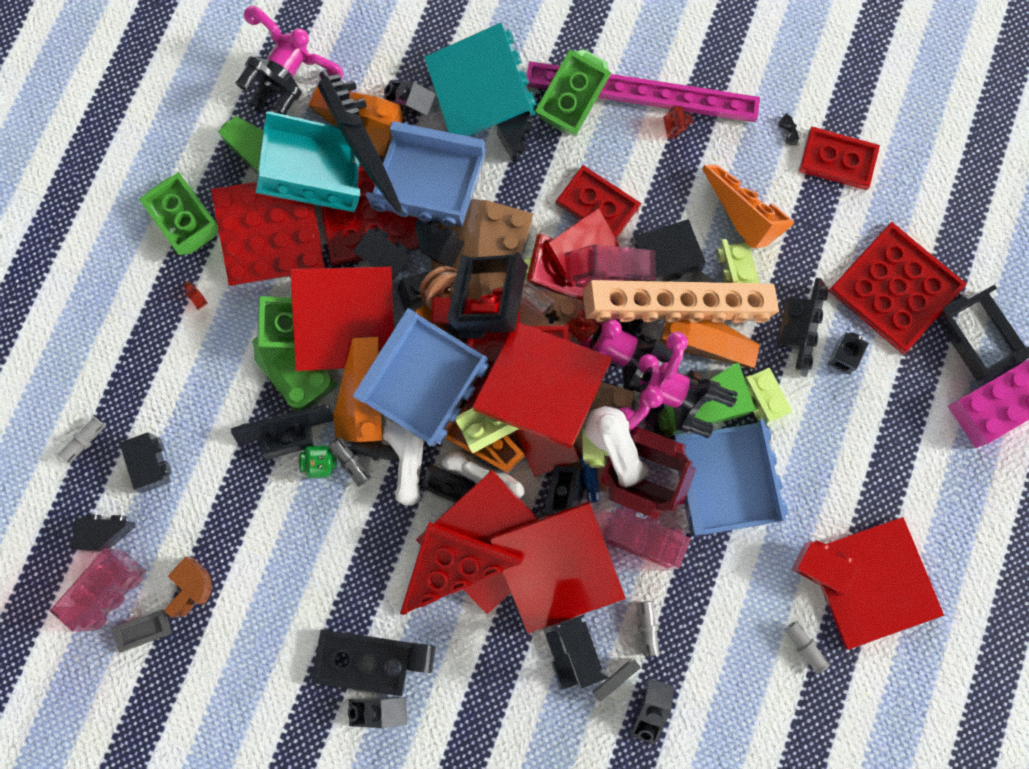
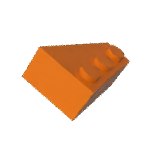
[445,405,525,474]

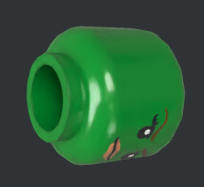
[299,446,337,479]

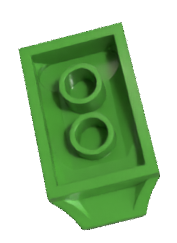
[535,49,611,137]
[139,172,218,255]
[257,296,294,349]
[252,337,338,411]

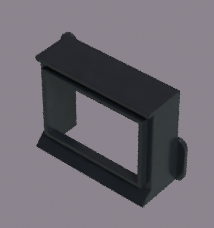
[447,252,528,339]
[936,284,1029,381]
[543,614,609,690]

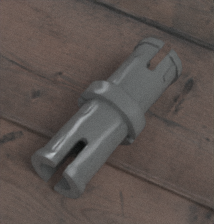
[327,437,371,487]

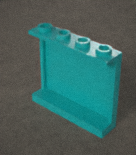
[424,22,536,137]
[256,111,360,212]

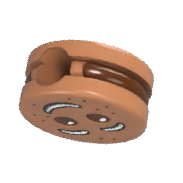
[420,266,469,311]

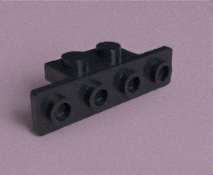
[776,278,829,377]
[231,404,334,460]

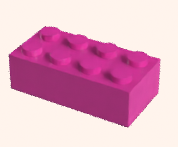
[948,358,1029,448]

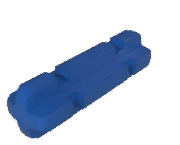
[580,454,601,503]

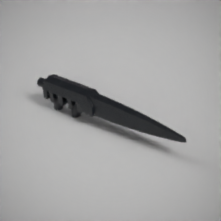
[318,71,403,213]

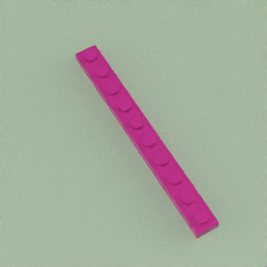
[526,61,760,123]

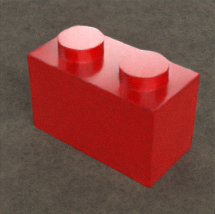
[791,540,859,596]

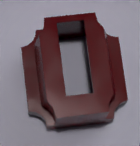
[601,426,697,519]

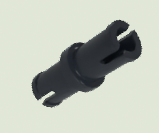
[351,441,399,462]

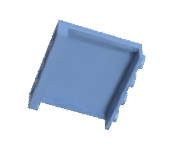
[366,121,486,227]
[353,308,490,447]
[672,420,788,537]

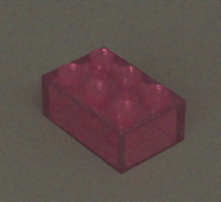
[565,244,656,288]
[603,506,691,570]
[50,548,146,632]

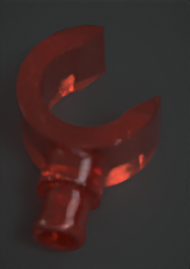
[183,281,208,311]

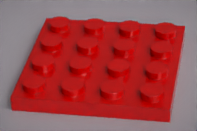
[211,182,326,286]

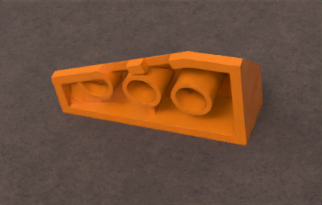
[308,85,403,158]
[702,165,795,248]
[660,302,760,369]
[333,337,385,442]

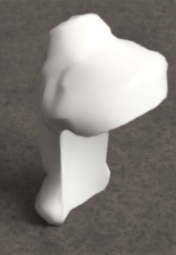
[585,406,649,488]
[383,420,424,506]
[441,450,524,499]

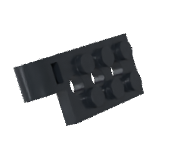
[311,629,436,696]

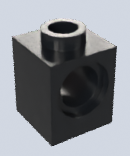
[827,332,869,374]

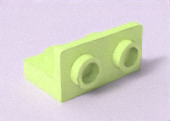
[716,239,760,284]
[744,368,793,425]
[455,408,519,453]

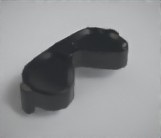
[778,113,800,145]

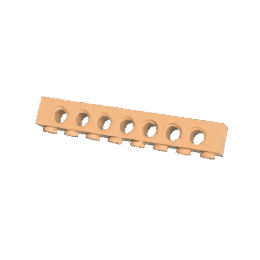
[582,280,779,323]

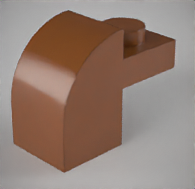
[164,556,212,617]

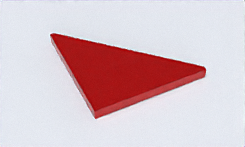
[400,522,524,615]

